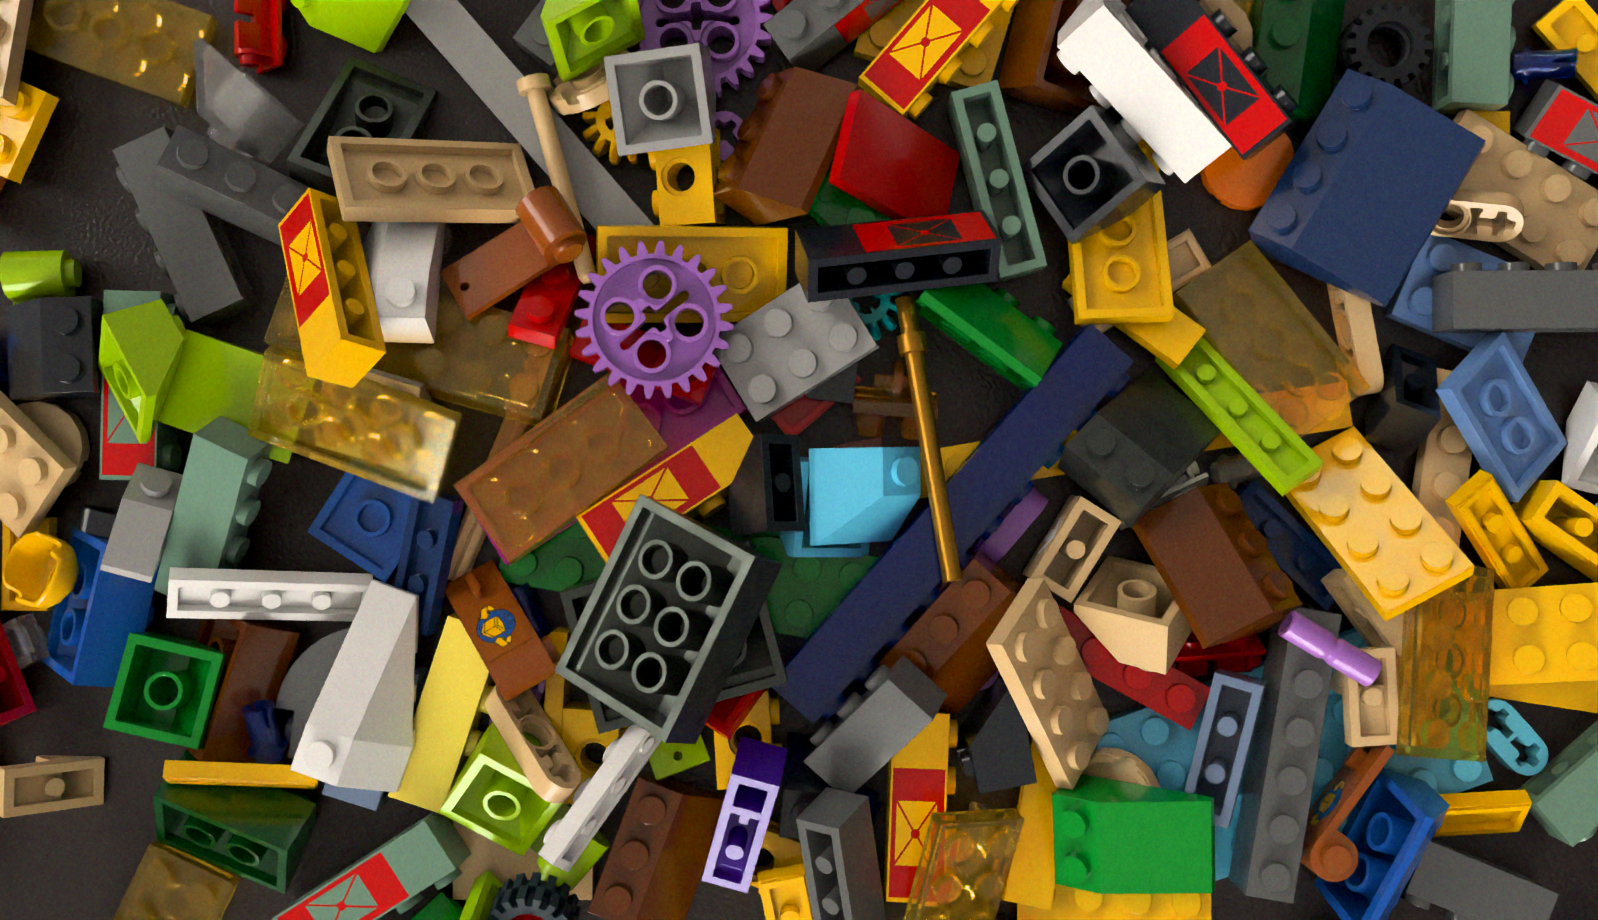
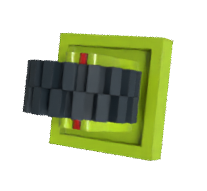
[459,870,581,920]

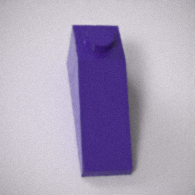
[701,736,788,893]

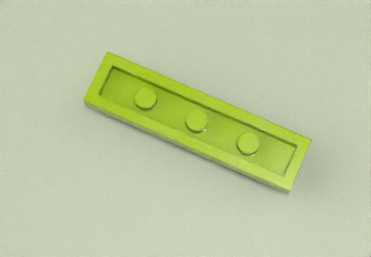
[1155,336,1324,497]

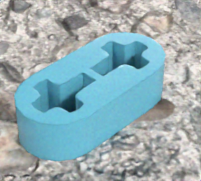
[1467,696,1549,776]

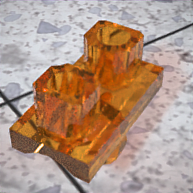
[852,362,939,440]

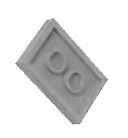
[713,283,879,423]

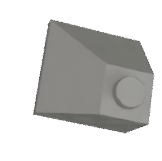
[603,43,716,156]

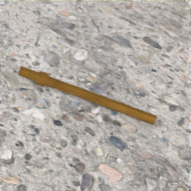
[895,296,962,583]

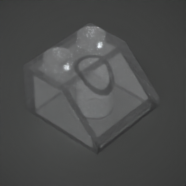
[193,36,305,165]

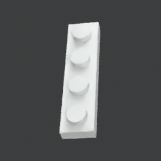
[166,567,373,622]
[538,724,662,872]

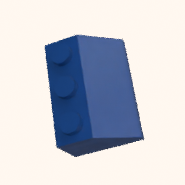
[41,526,162,687]
[1314,768,1450,920]

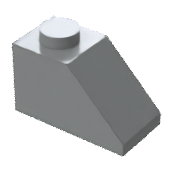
[100,462,183,583]

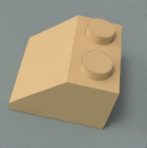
[1074,555,1192,675]

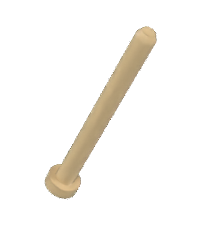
[516,73,597,284]

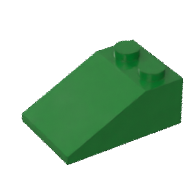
[1052,774,1215,894]

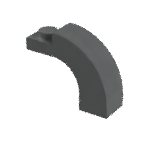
[275,627,350,759]

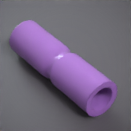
[1278,610,1382,687]

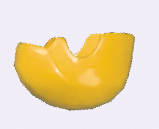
[2,532,80,609]

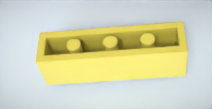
[388,613,495,814]

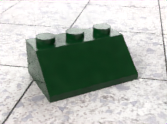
[1247,0,1345,126]
[153,749,316,894]

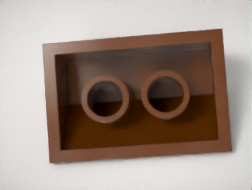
[998,0,1130,114]
[713,66,864,226]
[1133,482,1303,649]
[879,549,1022,714]
[185,619,300,763]
[588,766,724,920]

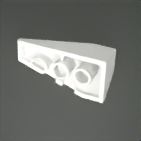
[290,579,419,793]

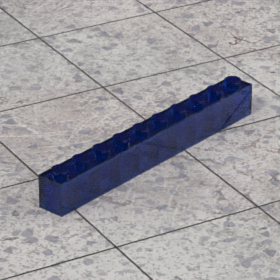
[772,323,1134,724]

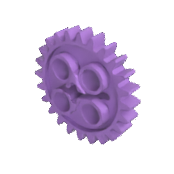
[628,0,773,98]
[575,241,734,400]

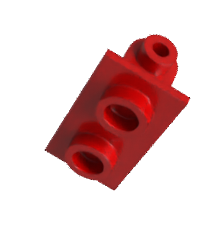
[234,0,287,75]
[1171,630,1266,677]

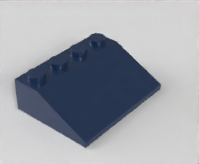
[1248,68,1486,308]

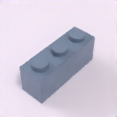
[1184,667,1267,829]

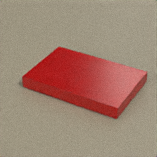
[828,89,960,219]

